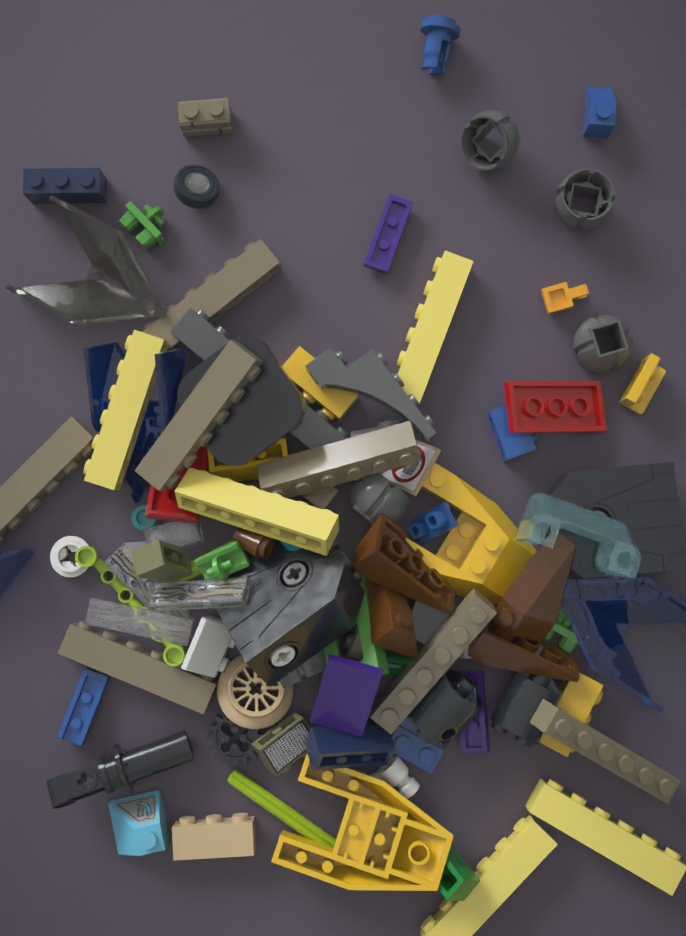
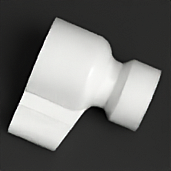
[371,755,420,799]

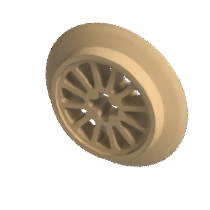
[217,655,293,729]

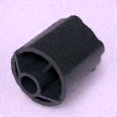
[407,669,484,749]
[490,671,562,747]

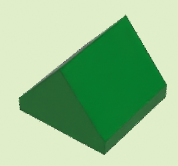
[385,650,410,676]

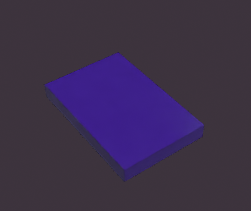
[310,654,383,737]

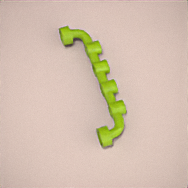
[75,546,186,667]

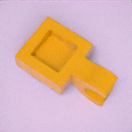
[541,282,589,315]

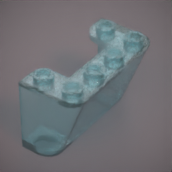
[514,493,641,579]

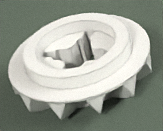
[50,536,89,577]

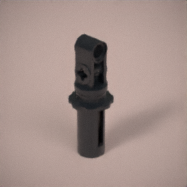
[46,730,195,809]

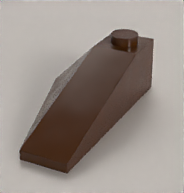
[353,514,455,614]
[491,529,577,642]
[366,577,418,658]
[468,607,580,682]

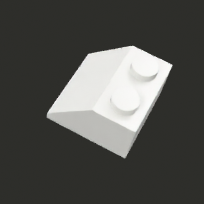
[181,615,235,678]

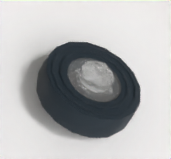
[174,164,219,209]

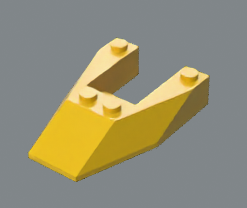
[405,463,537,605]
[271,753,454,891]

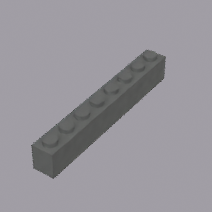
[170,308,350,449]

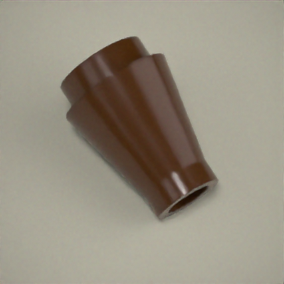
[233,527,275,559]

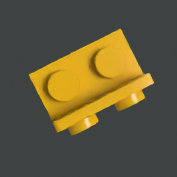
[619,353,666,414]

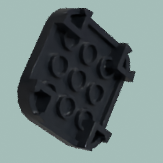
[177,336,306,466]

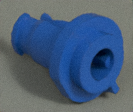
[420,15,461,75]

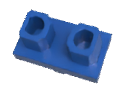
[408,501,459,545]

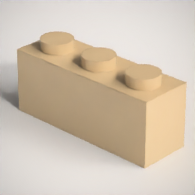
[172,813,256,861]

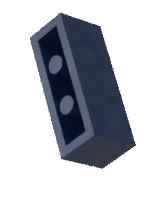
[23,168,107,204]
[305,722,395,770]

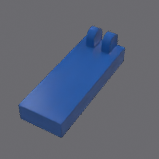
[57,668,110,746]

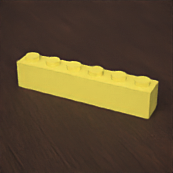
[392,251,474,404]
[83,330,169,490]
[175,468,339,556]
[525,778,686,896]
[420,815,558,936]

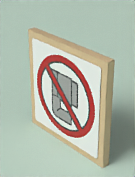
[381,440,441,496]

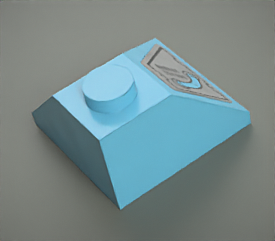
[108,789,171,856]

